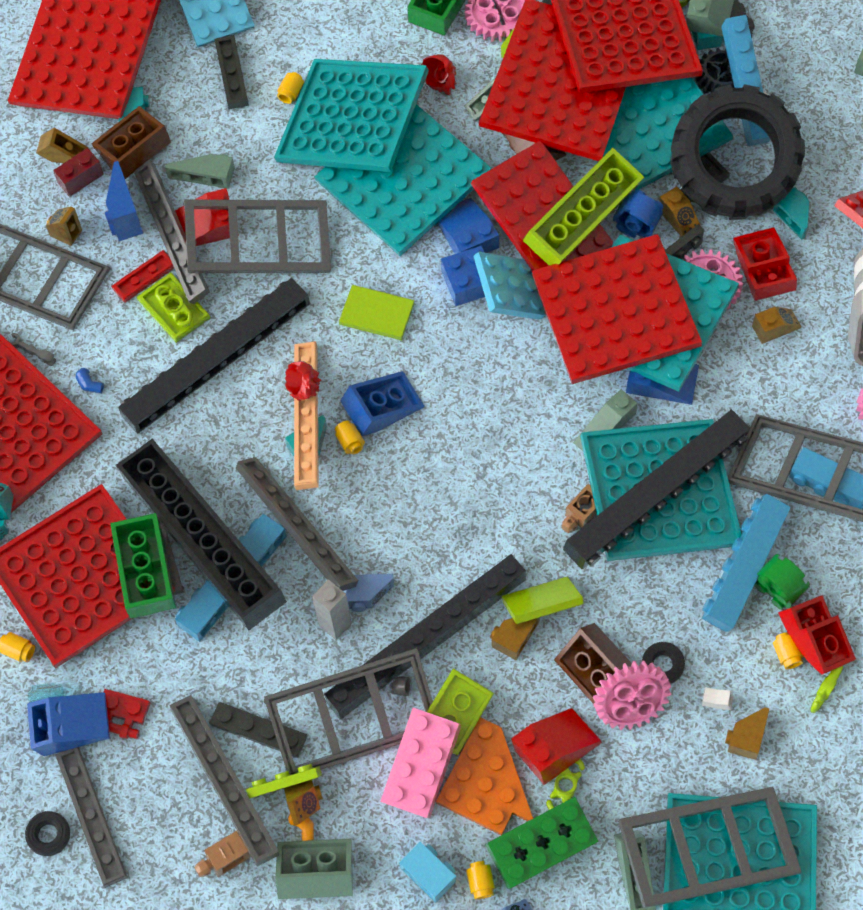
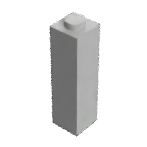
[312,580,352,640]

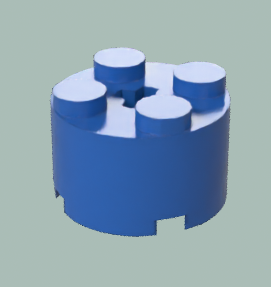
[613,189,664,238]

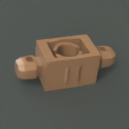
[561,484,597,533]
[194,831,250,877]

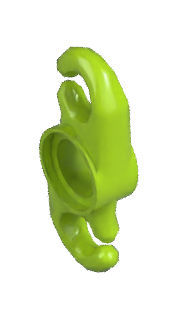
[155,284,193,327]
[810,666,843,713]
[546,759,585,810]

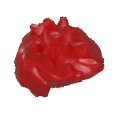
[421,54,457,95]
[285,361,321,401]

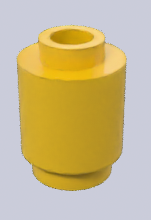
[277,72,304,104]
[334,420,365,455]
[0,632,36,662]
[773,632,803,670]
[466,861,495,900]

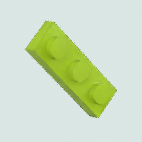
[246,763,322,799]

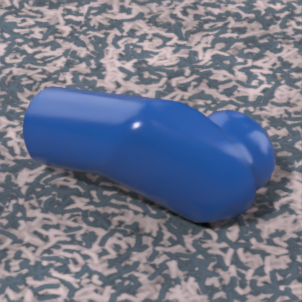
[76,368,104,394]

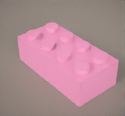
[380,708,462,818]

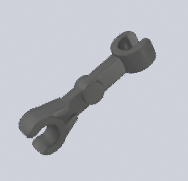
[10,333,56,366]

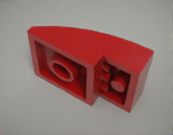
[733,227,797,301]
[778,595,856,675]

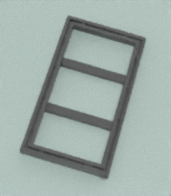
[183,199,331,273]
[0,224,110,330]
[728,414,863,522]
[263,648,433,775]
[618,787,801,908]

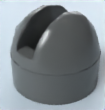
[391,676,410,696]

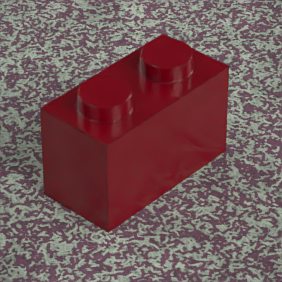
[53,148,104,197]

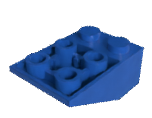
[27,692,110,756]

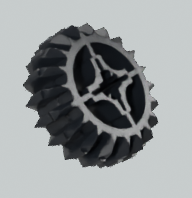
[695,47,734,95]

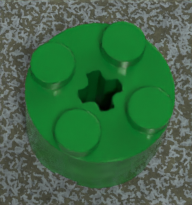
[754,554,810,610]

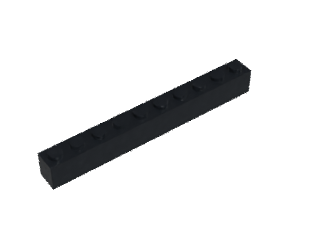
[118,278,310,434]
[563,409,751,569]
[324,554,526,720]

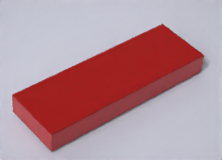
[111,250,174,303]

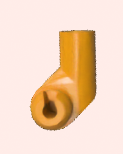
[288,814,314,841]

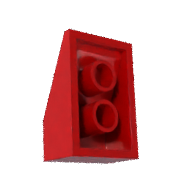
[175,188,239,246]
[511,708,602,785]

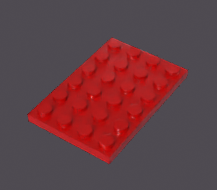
[471,141,613,270]

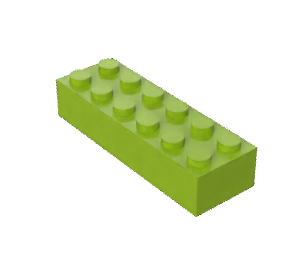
[523,148,644,266]

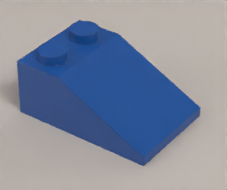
[104,161,143,241]
[437,198,499,254]
[626,364,699,405]
[340,371,425,436]

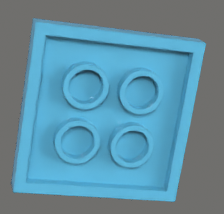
[178,0,255,47]
[473,252,546,320]

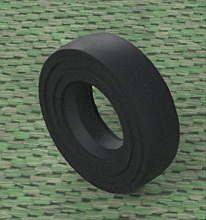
[642,642,685,684]
[25,811,70,856]

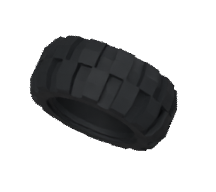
[671,84,805,220]

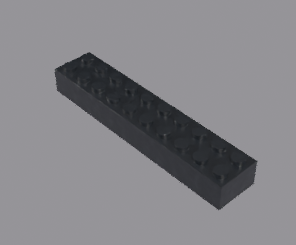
[116,438,287,631]

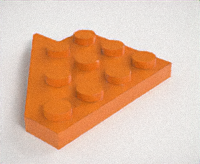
[436,717,533,835]

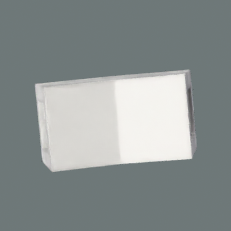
[702,687,733,710]

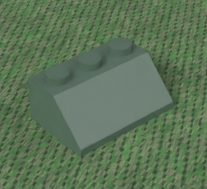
[686,0,734,37]
[275,839,353,899]

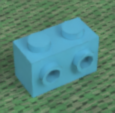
[399,842,456,903]

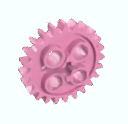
[465,0,525,42]
[684,249,743,310]
[593,661,671,730]

